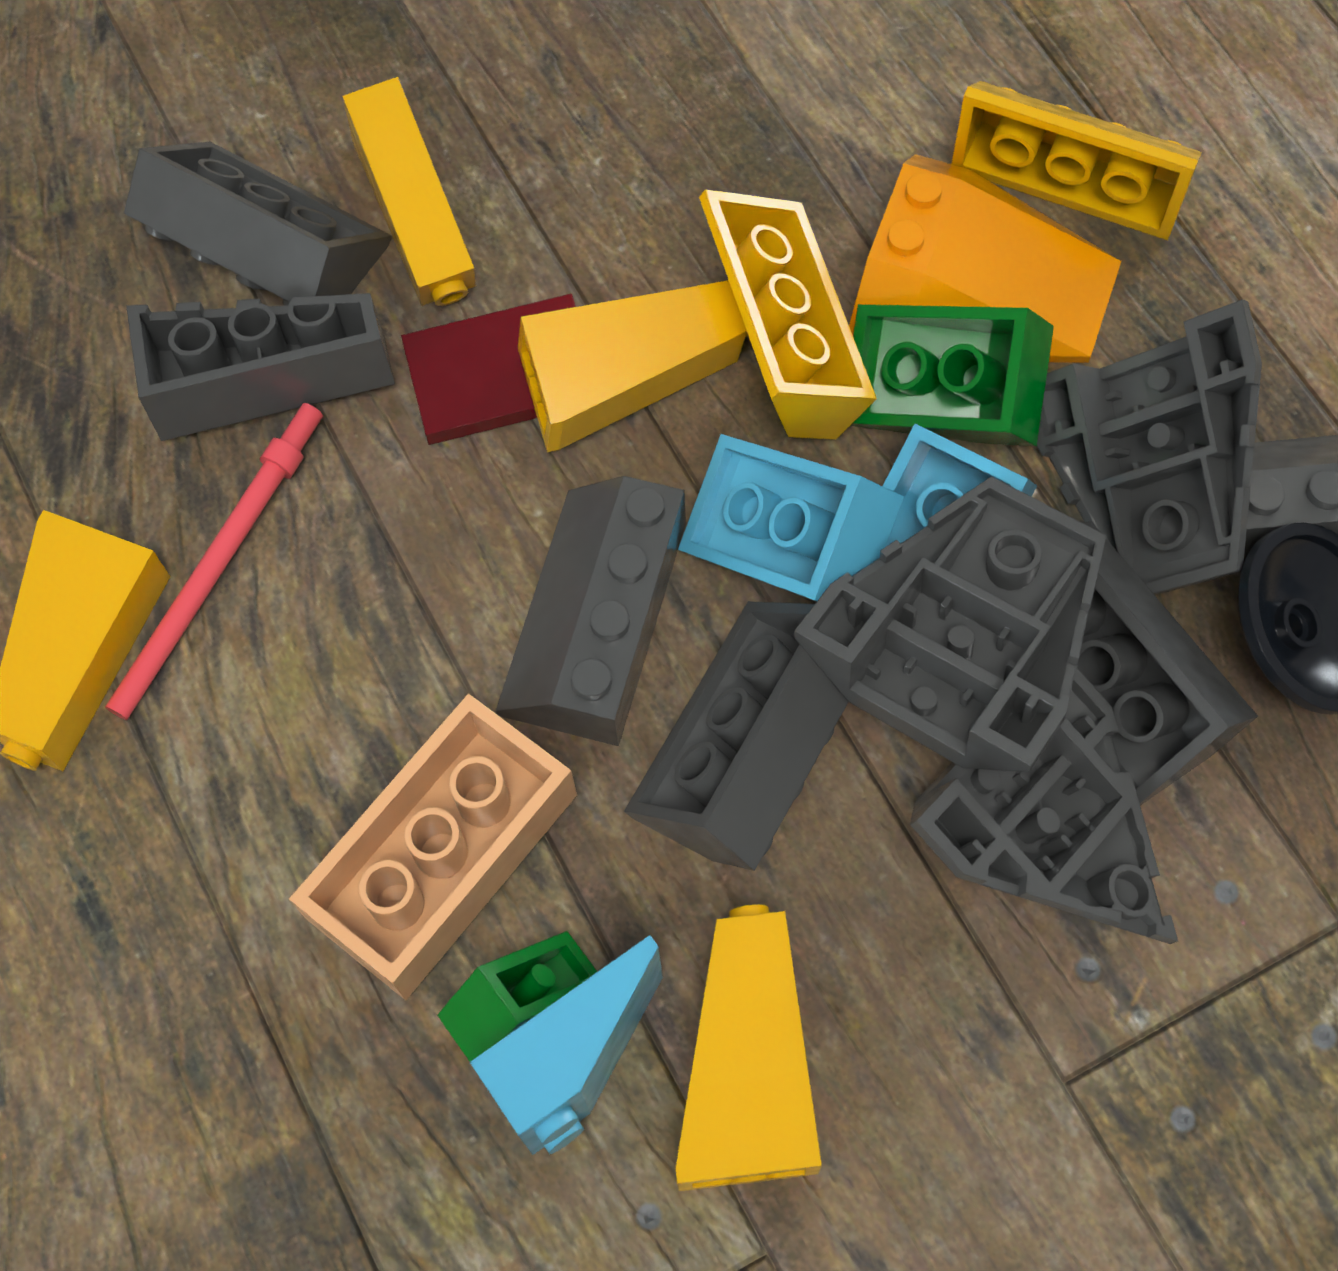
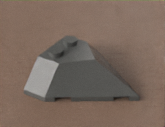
[910,667,1178,944]

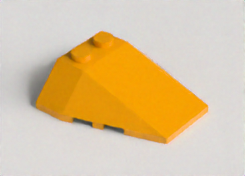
[849,154,1122,363]

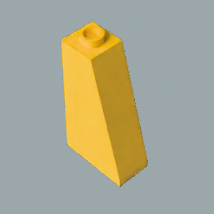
[343,77,476,306]
[518,280,749,452]
[0,510,171,771]
[675,905,822,1191]

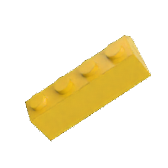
[952,81,1202,240]
[699,189,877,440]

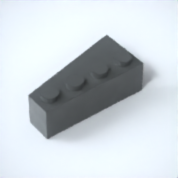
[126,293,395,441]

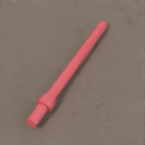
[105,403,323,720]

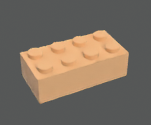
[289,693,577,1001]

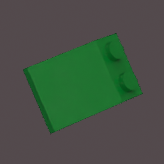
[850,304,1054,446]

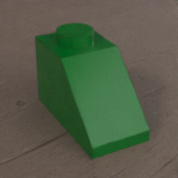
[437,931,598,1062]

